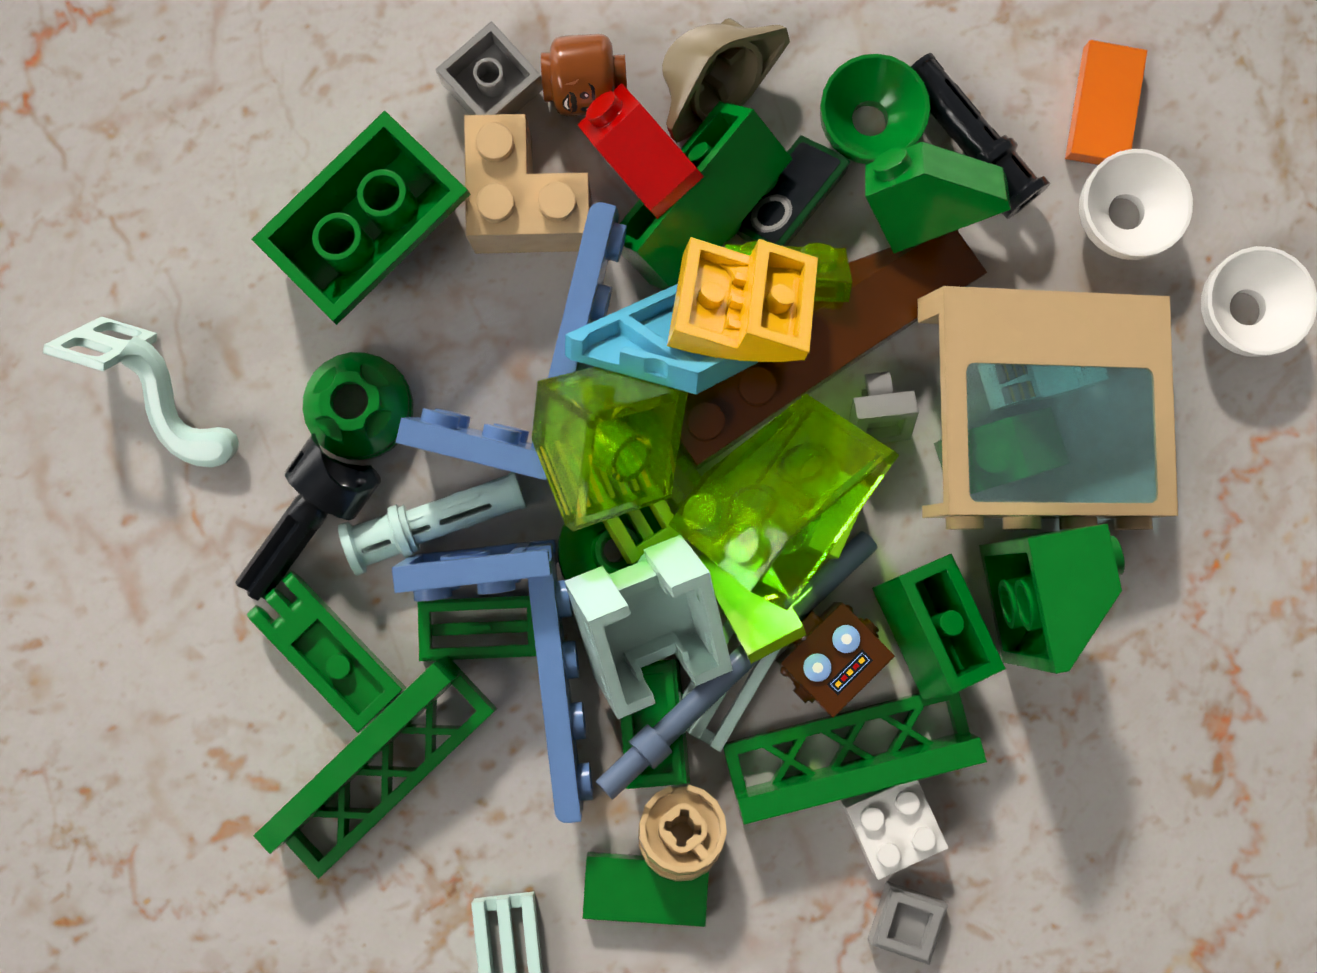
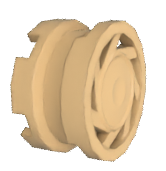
[638,784,727,881]

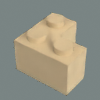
[464,114,591,254]

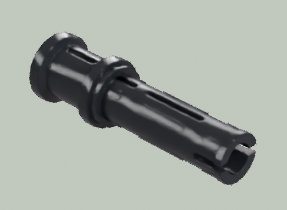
[911,53,1050,219]

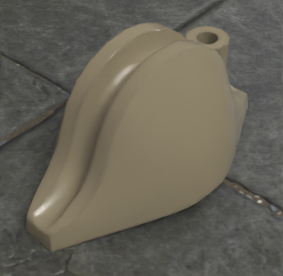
[662,18,790,143]

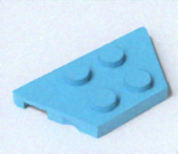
[565,284,758,394]

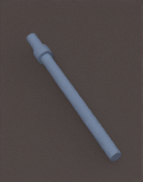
[596,531,878,800]

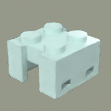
[564,534,733,719]

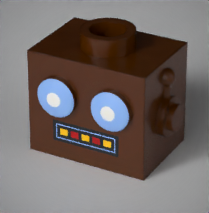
[775,602,895,718]

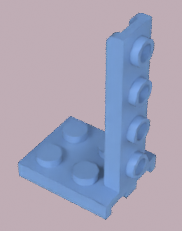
[395,202,627,480]
[391,539,593,823]

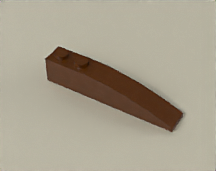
[630,230,987,471]

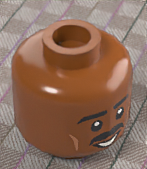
[541,34,627,116]

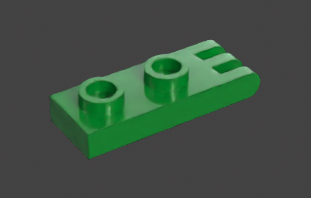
[247,571,406,733]

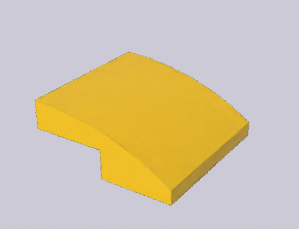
[667,237,818,362]

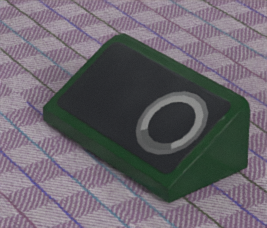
[737,135,851,247]

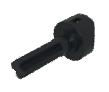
[235,433,381,601]

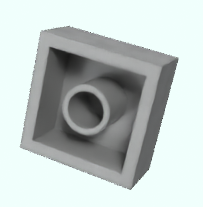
[435,21,543,115]

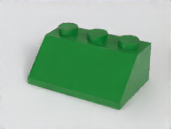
[251,110,471,325]
[979,524,1125,674]

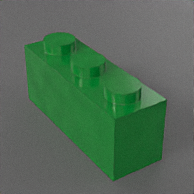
[619,101,792,290]

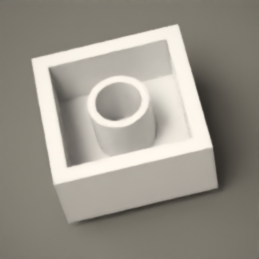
[841,780,948,880]

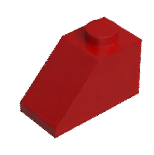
[577,83,704,219]

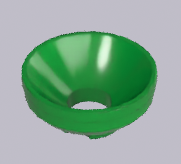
[820,54,930,164]
[302,352,413,461]

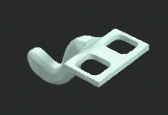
[43,316,239,467]

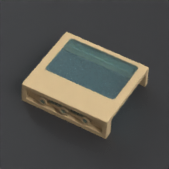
[917,286,1178,530]

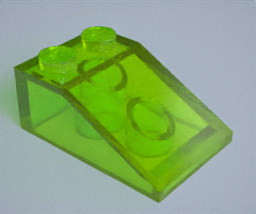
[668,394,899,611]

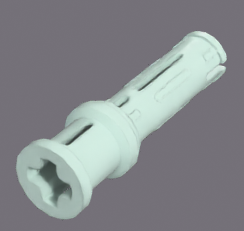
[338,472,527,576]

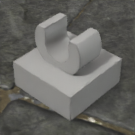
[848,372,919,446]

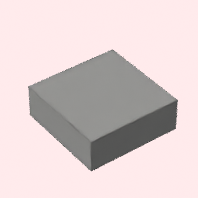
[868,881,948,965]

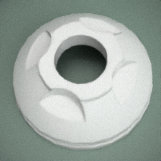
[1079,149,1193,260]
[1201,246,1317,357]

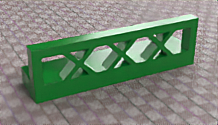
[253,655,497,879]
[723,692,987,825]

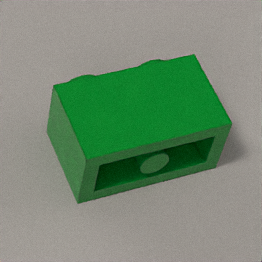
[872,553,1006,700]

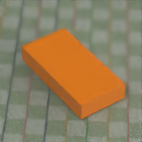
[1065,40,1148,165]

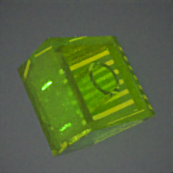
[532,367,688,531]

